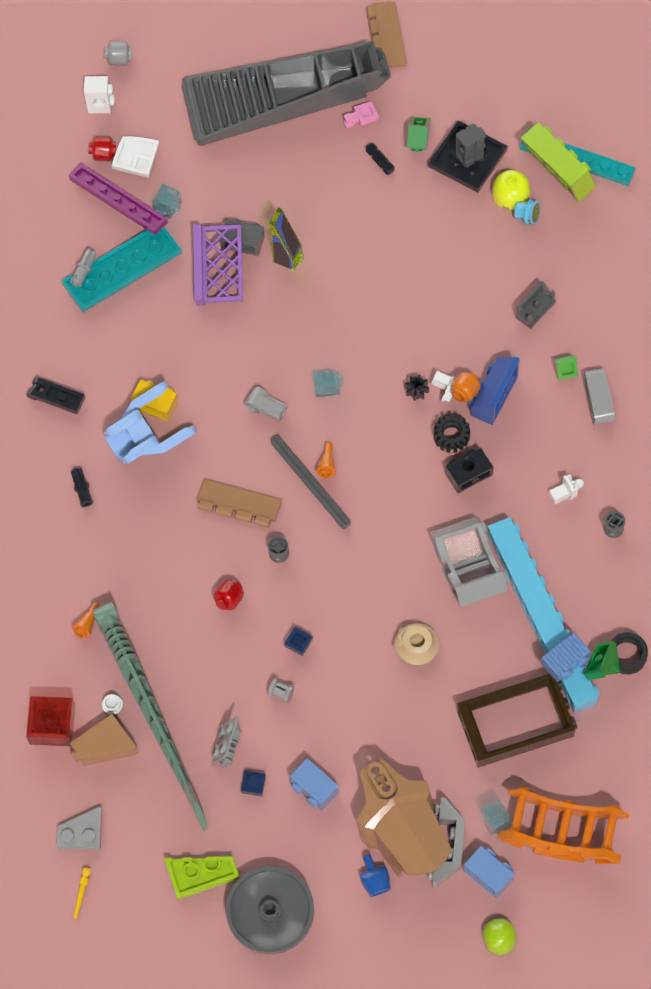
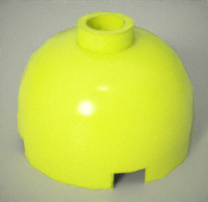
[492,170,531,210]

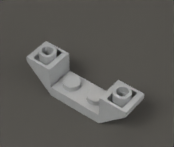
[429,798,465,888]

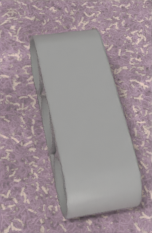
[584,368,615,425]

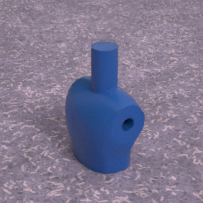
[359,855,391,897]

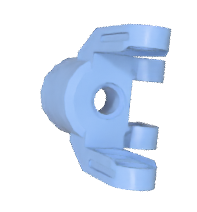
[103,381,197,465]

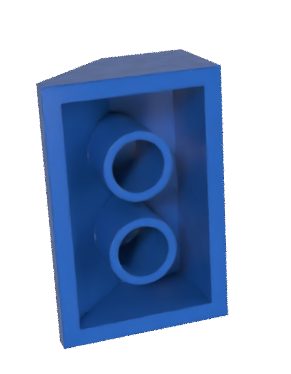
[469,357,520,425]

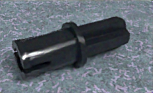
[71,467,93,507]

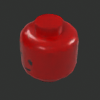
[89,136,116,161]
[213,579,244,610]

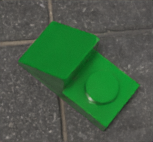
[583,641,620,680]

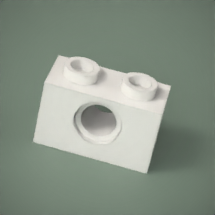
[84,76,115,113]

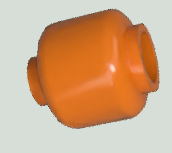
[451,372,481,402]

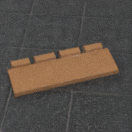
[366,1,407,68]
[197,479,282,528]

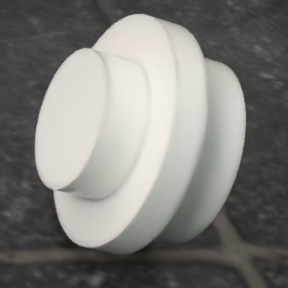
[102,694,123,715]

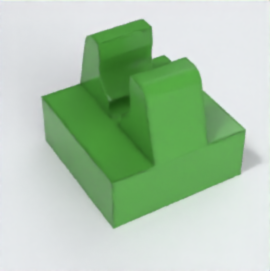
[555,355,578,380]

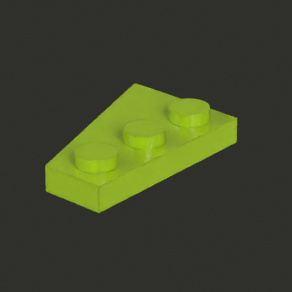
[164,856,240,900]

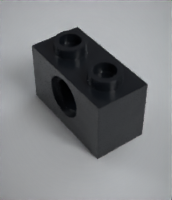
[445,448,493,494]

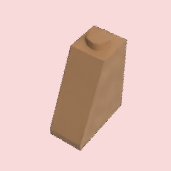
[70,714,138,766]

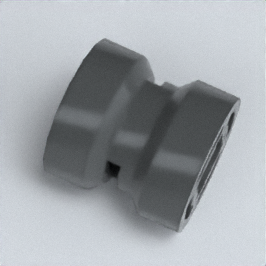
[603,511,625,538]
[268,536,289,563]

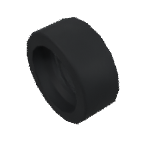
[611,632,648,675]

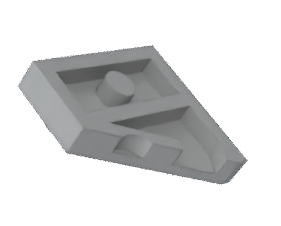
[56,807,102,850]

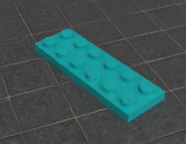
[61,227,182,313]

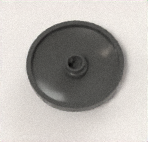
[226,866,314,954]

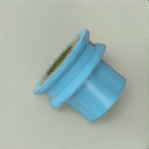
[514,199,540,225]

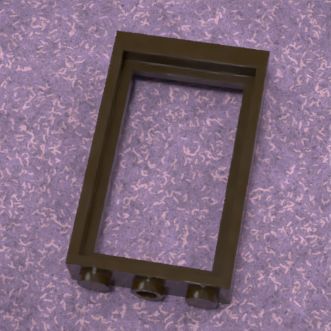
[456,674,577,768]

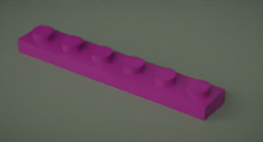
[69,163,168,236]

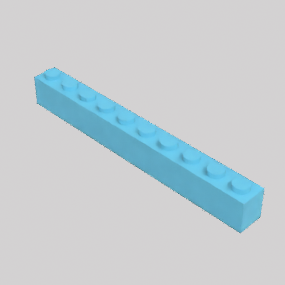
[487,517,600,713]

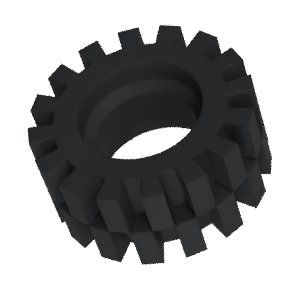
[434,413,470,453]

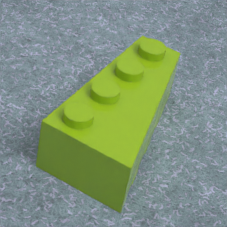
[521,122,596,202]

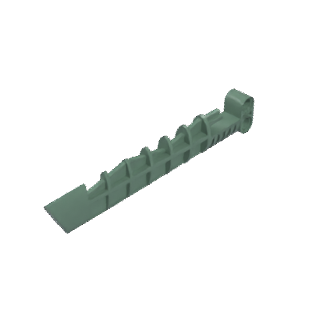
[92,601,207,831]

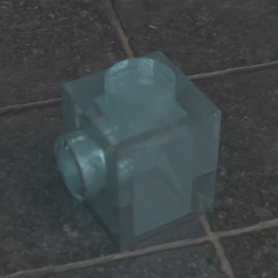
[152,184,182,219]

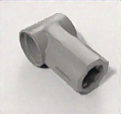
[244,386,288,421]

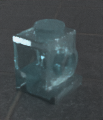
[313,370,343,397]
[481,799,511,835]

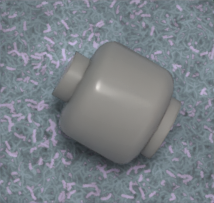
[104,41,131,66]

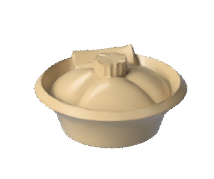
[393,623,439,665]

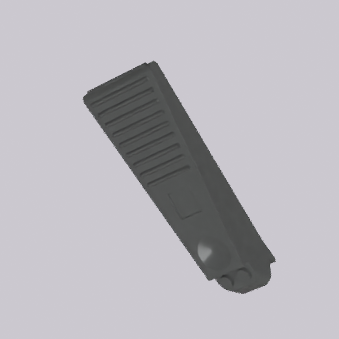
[182,41,391,146]

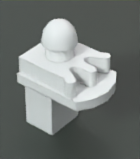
[431,371,456,402]
[549,474,584,504]

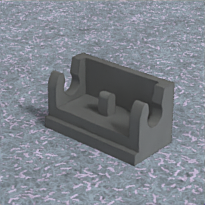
[516,281,556,329]

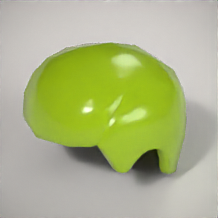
[483,919,517,955]

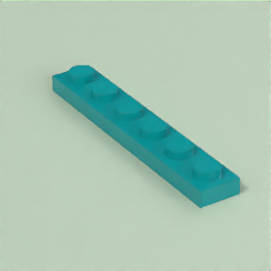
[520,130,636,187]

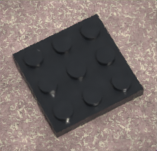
[428,121,508,193]

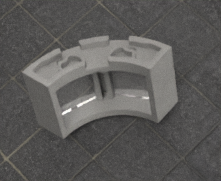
[430,517,509,607]

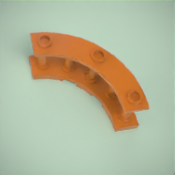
[498,787,629,865]

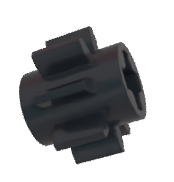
[405,375,429,401]

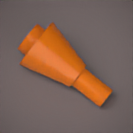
[316,442,336,479]
[72,602,100,639]

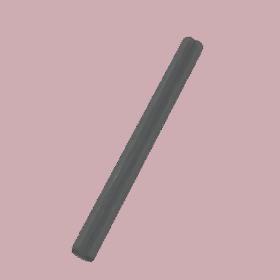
[271,435,351,529]

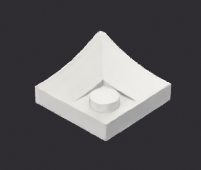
[111,136,159,178]

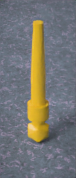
[73,868,91,919]

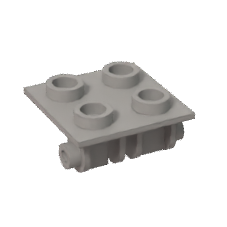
[211,716,241,767]

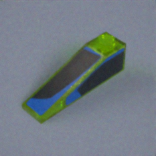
[269,207,304,271]

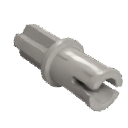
[70,249,97,287]

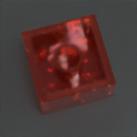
[26,696,76,746]

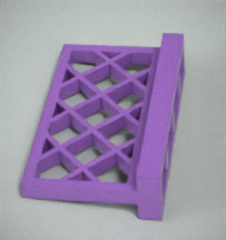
[193,224,243,306]

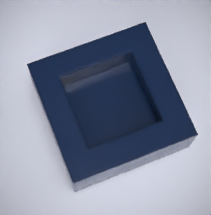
[284,627,313,656]
[241,771,266,797]

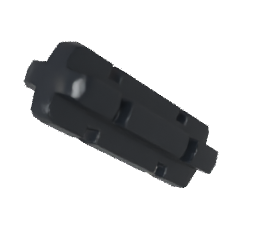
[366,143,395,175]

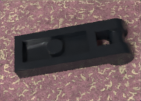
[26,377,86,414]

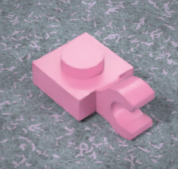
[343,101,379,128]

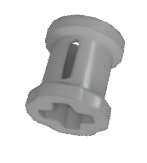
[268,678,295,703]

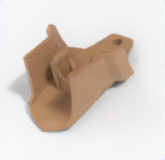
[356,759,452,878]

